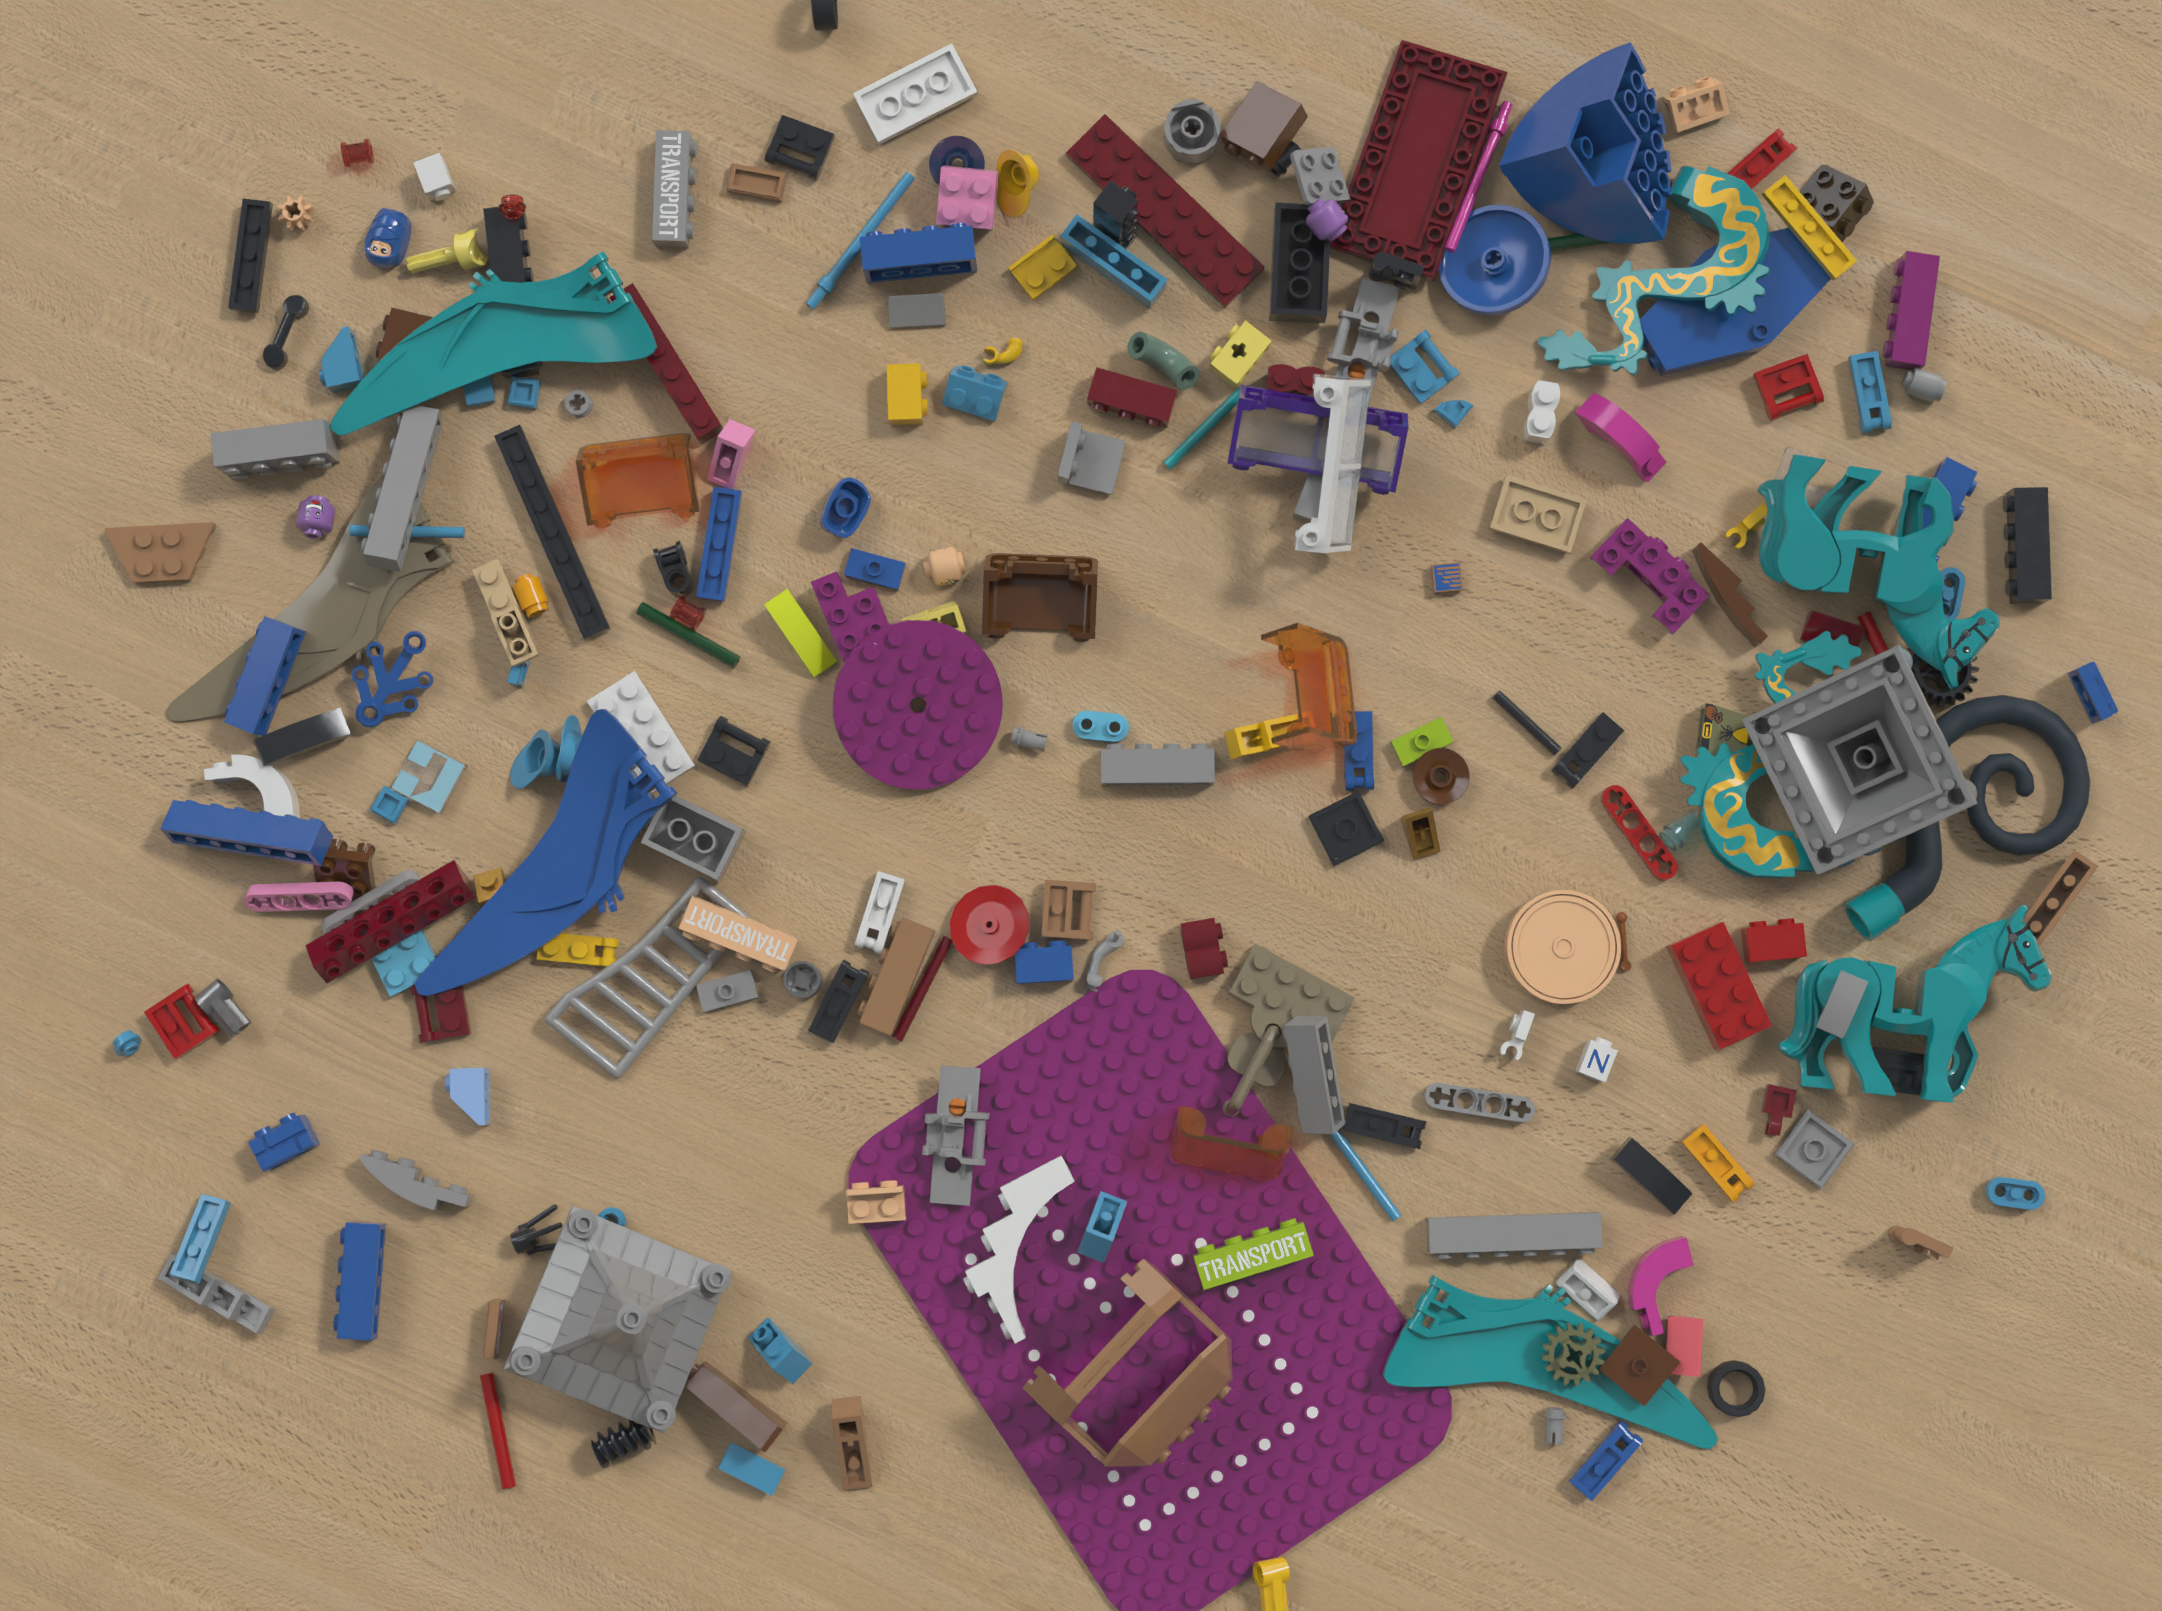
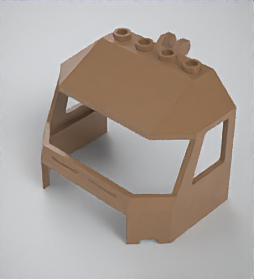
[1023,1259,1233,1467]

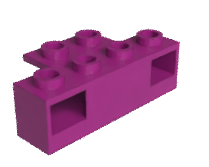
[811,571,889,663]

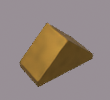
[1400,807,1441,860]

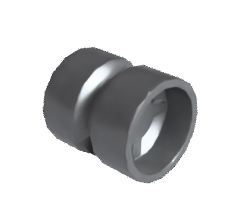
[783,961,823,999]

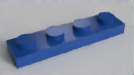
[696,486,742,602]

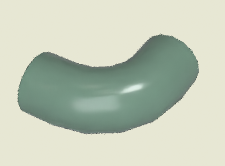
[1127,332,1200,390]

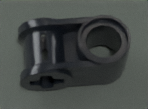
[653,540,693,598]

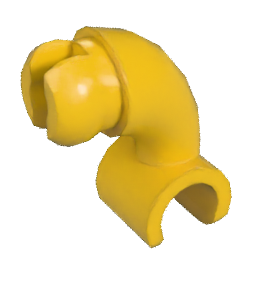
[982,338,1023,366]

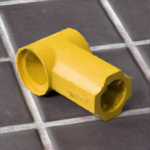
[1253,1557,1290,1611]

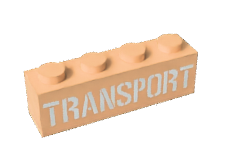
[678,895,798,973]

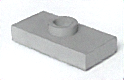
[696,970,759,1012]

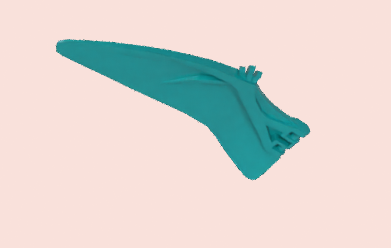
[330,251,657,436]

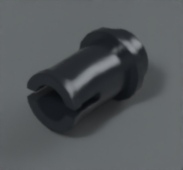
[1271,141,1301,177]

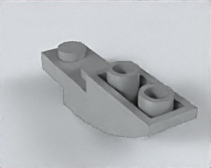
[360,1150,473,1210]

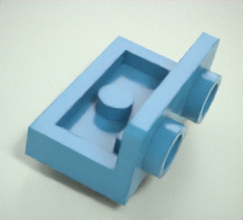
[942,365,1008,421]

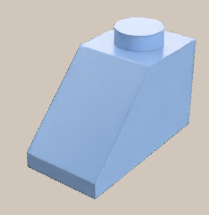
[445,1068,490,1125]

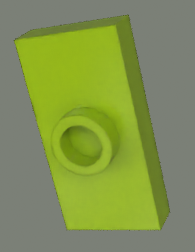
[1390,717,1454,767]

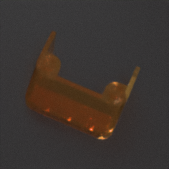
[1261,623,1357,751]

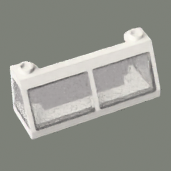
[1294,374,1371,553]

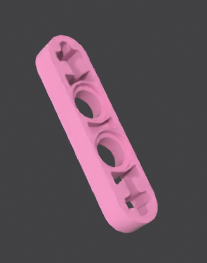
[244,882,354,912]

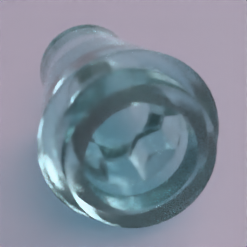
[1659,810,1700,850]

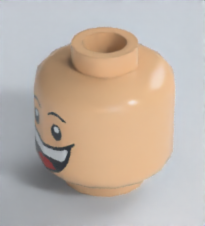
[923,547,966,586]

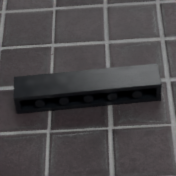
[483,204,543,379]

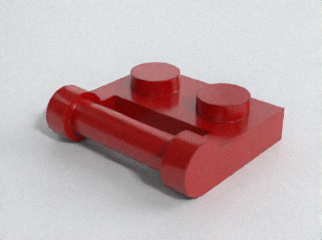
[1753,353,1824,421]
[144,984,220,1059]

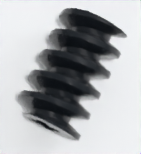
[591,1420,656,1469]

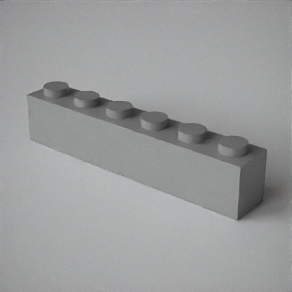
[361,405,443,572]
[1426,1212,1603,1259]

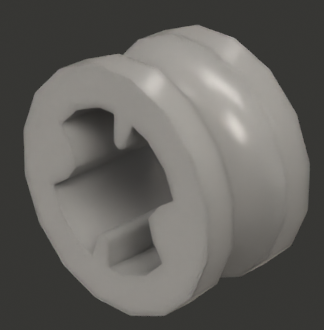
[565,390,593,417]

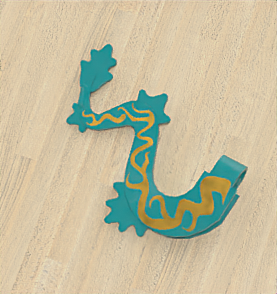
[1538,166,1770,376]
[1680,631,1862,879]

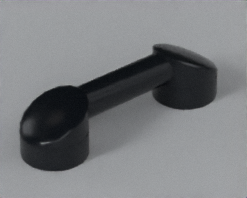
[263,295,309,370]

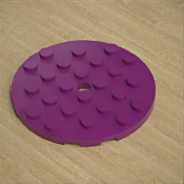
[833,620,1003,789]

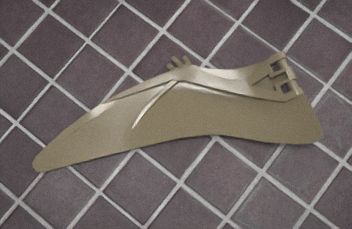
[167,476,455,722]

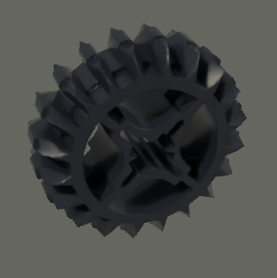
[1907,647,1980,708]

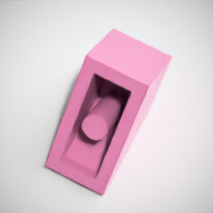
[707,419,756,489]

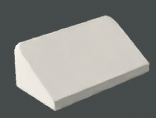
[1556,1258,1620,1321]

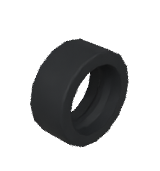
[811,0,838,31]
[1707,1360,1766,1417]

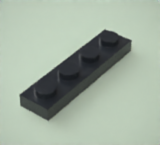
[228,199,273,313]

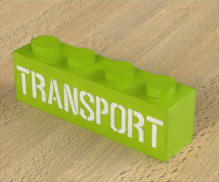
[1193,1218,1314,1290]

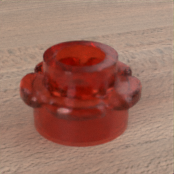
[498,194,526,219]

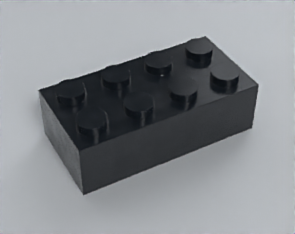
[1269,203,1330,324]

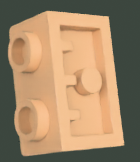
[1662,77,1730,132]
[845,1180,906,1224]

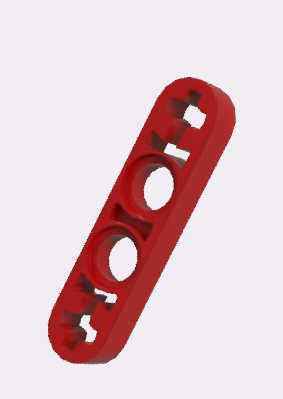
[1601,785,1678,880]

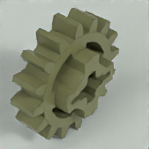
[1541,1322,1605,1386]

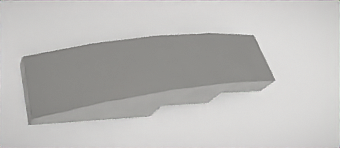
[158,1253,275,1334]

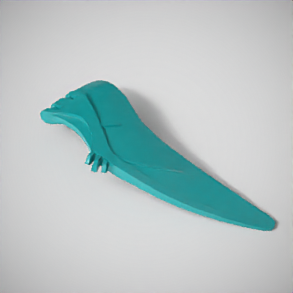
[1383,1275,1718,1449]

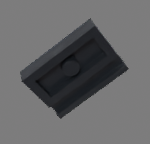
[1872,1047,1925,1096]

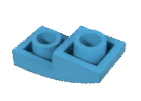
[718,1442,785,1496]

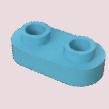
[1073,711,1129,743]

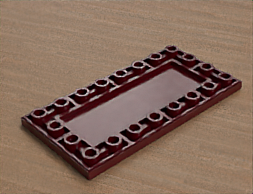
[1330,40,1508,282]

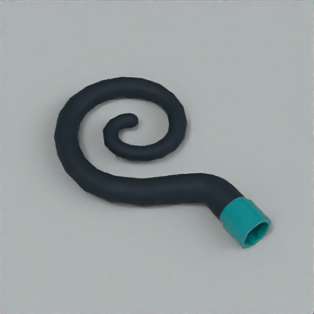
[1844,695,2090,942]

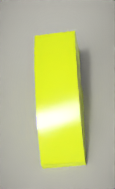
[764,589,837,678]

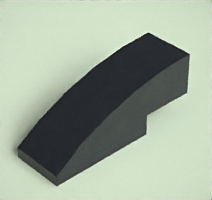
[253,708,351,767]
[1610,1137,1693,1215]

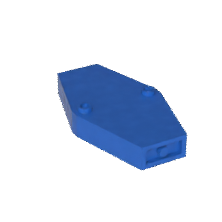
[1640,228,1831,376]

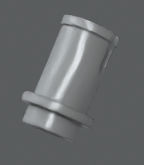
[1011,726,1048,752]
[1543,1407,1566,1445]

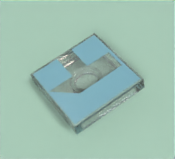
[390,739,468,815]

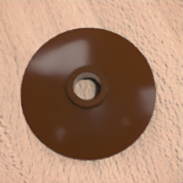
[1413,748,1470,805]

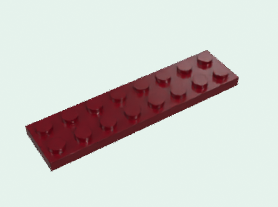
[1066,114,1265,308]

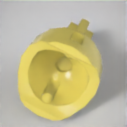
[406,228,489,273]

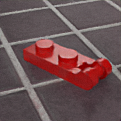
[1727,128,1798,190]

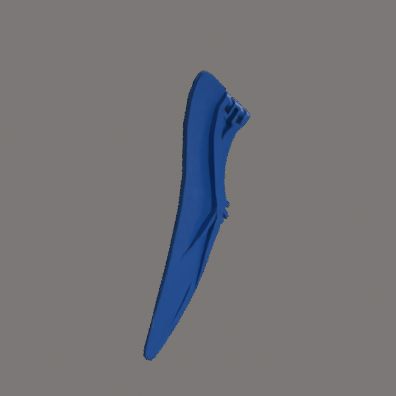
[415,709,677,995]

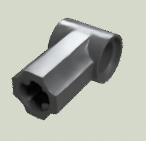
[194,978,251,1038]

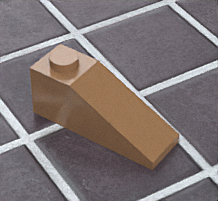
[832,1396,872,1490]

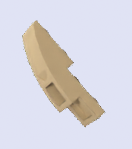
[472,558,539,667]

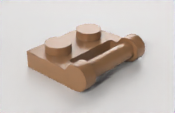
[1041,880,1096,940]
[1888,1225,1954,1260]

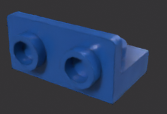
[2067,661,2118,724]

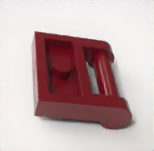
[410,985,472,1043]

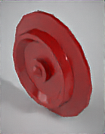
[950,885,1029,965]

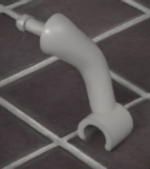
[1085,930,1124,992]

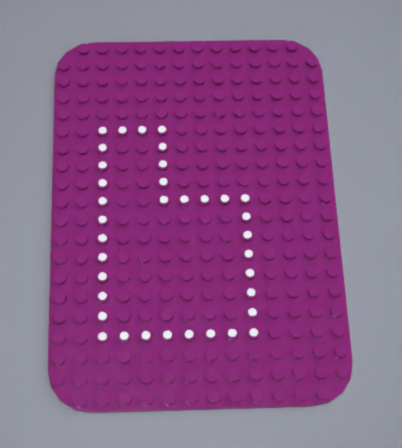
[849,970,1452,1611]

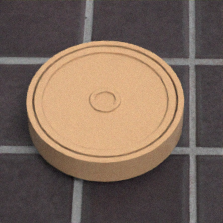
[1504,890,1621,1004]

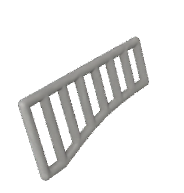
[545,877,750,1078]

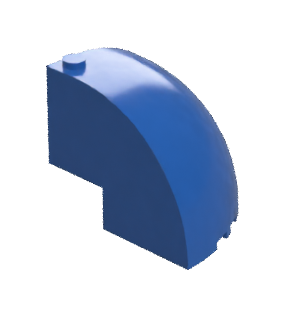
[1499,42,1672,244]

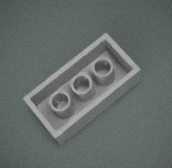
[210,419,340,480]

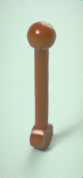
[1616,912,1632,971]

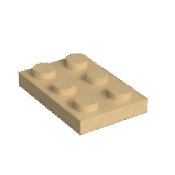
[1489,475,1587,554]

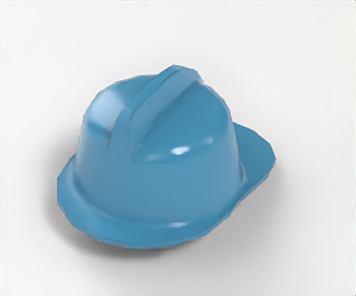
[556,715,583,782]
[510,729,561,789]

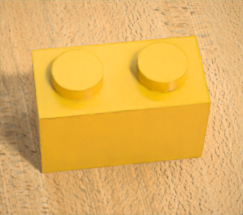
[887,363,928,425]

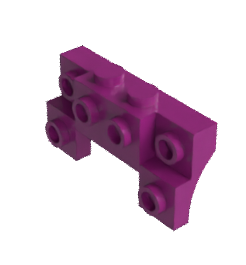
[1590,518,1710,635]

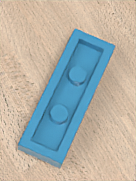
[169,1194,231,1284]

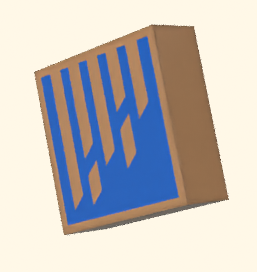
[1431,562,1463,594]

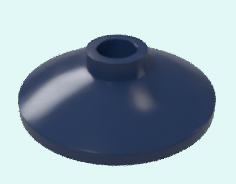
[929,136,985,185]

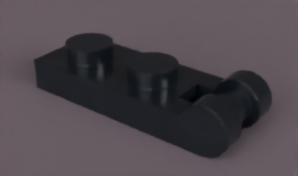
[1551,712,1625,789]
[808,960,869,1043]
[1343,1103,1427,1149]

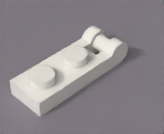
[854,871,905,955]

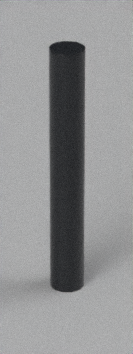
[1492,690,1562,756]

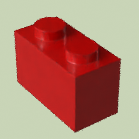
[1741,918,1807,963]

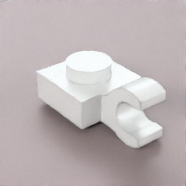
[1499,1010,1535,1060]

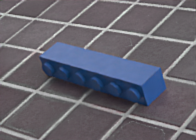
[160,800,334,866]

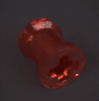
[341,138,374,168]
[670,595,707,631]

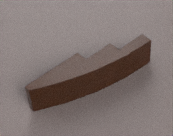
[1692,542,1768,647]

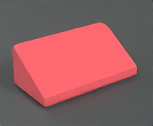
[1666,1316,1703,1377]

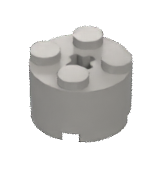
[1164,99,1220,164]

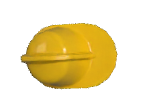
[997,150,1039,217]

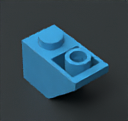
[748,1317,813,1384]

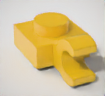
[1724,503,1767,550]

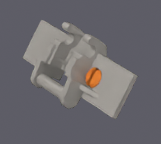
[1327,278,1400,405]
[922,1065,990,1206]

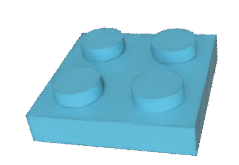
[371,929,436,997]

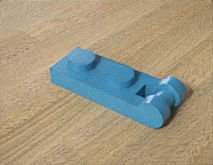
[1848,351,1892,433]

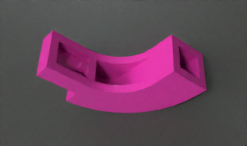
[1575,393,1667,483]
[1628,1236,1694,1336]

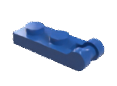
[1343,711,1374,791]
[1568,1420,1643,1501]

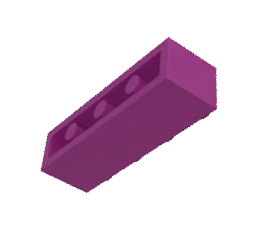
[1882,251,1940,370]

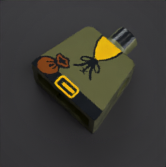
[1695,703,1754,758]

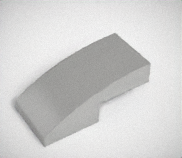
[1816,970,1868,1038]

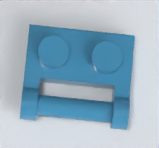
[1390,330,1461,405]

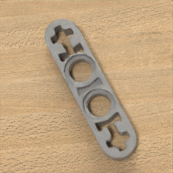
[321,870,420,934]
[1424,1083,1535,1122]

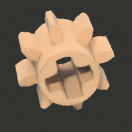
[278,196,314,231]

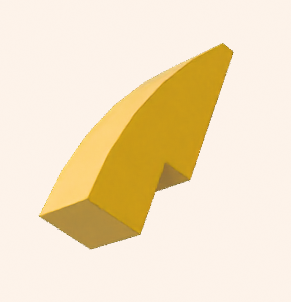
[1224,711,1318,760]

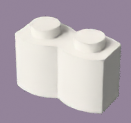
[1523,380,1560,445]

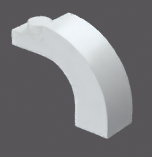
[204,755,300,819]

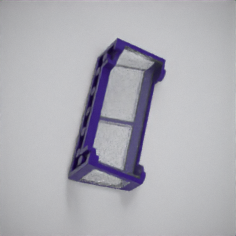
[1227,385,1409,495]

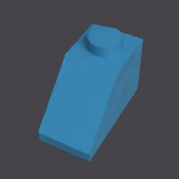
[319,326,364,393]
[1077,1191,1127,1263]

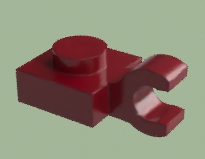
[1761,1084,1797,1136]

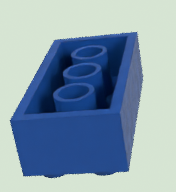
[860,223,977,283]

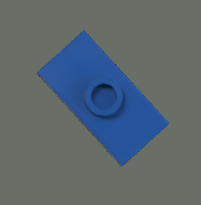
[844,548,906,591]

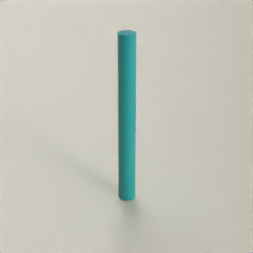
[1163,384,1243,470]

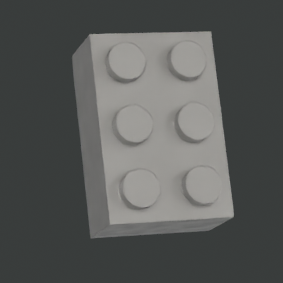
[641,796,746,882]

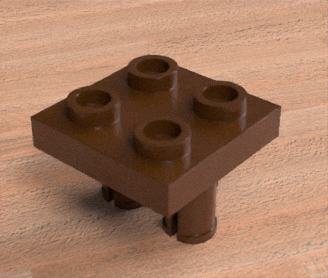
[313,839,376,897]

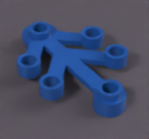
[351,630,433,727]

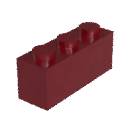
[1087,367,1177,429]

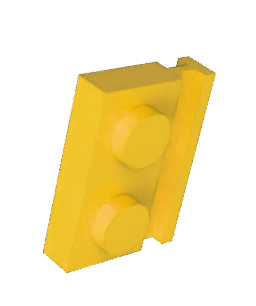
[1008,234,1077,301]

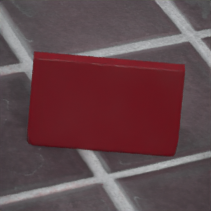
[1800,611,1866,647]

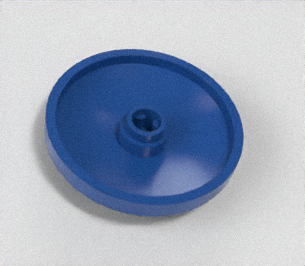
[1439,205,1551,316]

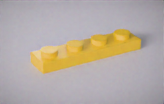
[1762,175,1857,281]

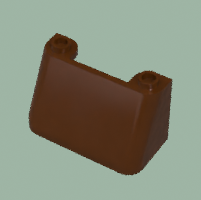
[982,553,1098,642]

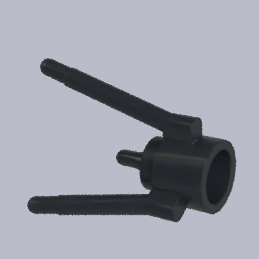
[510,1204,563,1255]

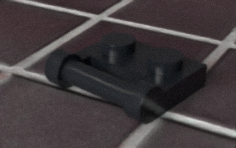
[764,115,835,181]
[1368,252,1424,291]
[697,716,771,787]

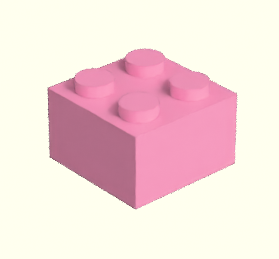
[936,166,999,230]

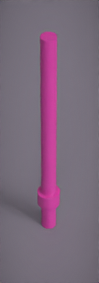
[1444,101,1513,253]

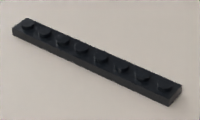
[494,425,611,641]

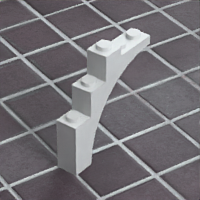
[963,1155,1075,1343]

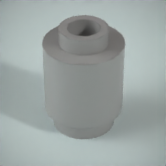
[1902,367,1947,402]

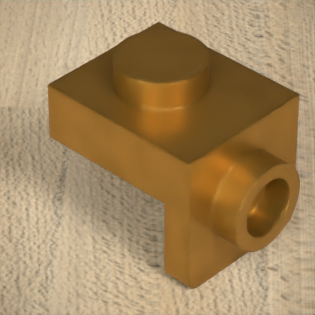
[473,867,505,908]

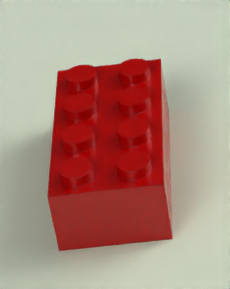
[1666,922,1772,1050]

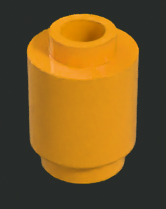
[512,574,548,618]

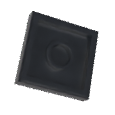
[1308,791,1384,867]

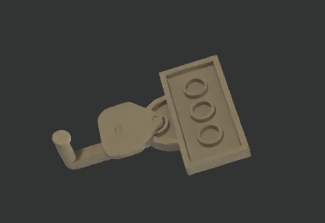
[1223,944,1355,1117]

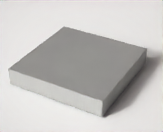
[1773,1109,1855,1190]

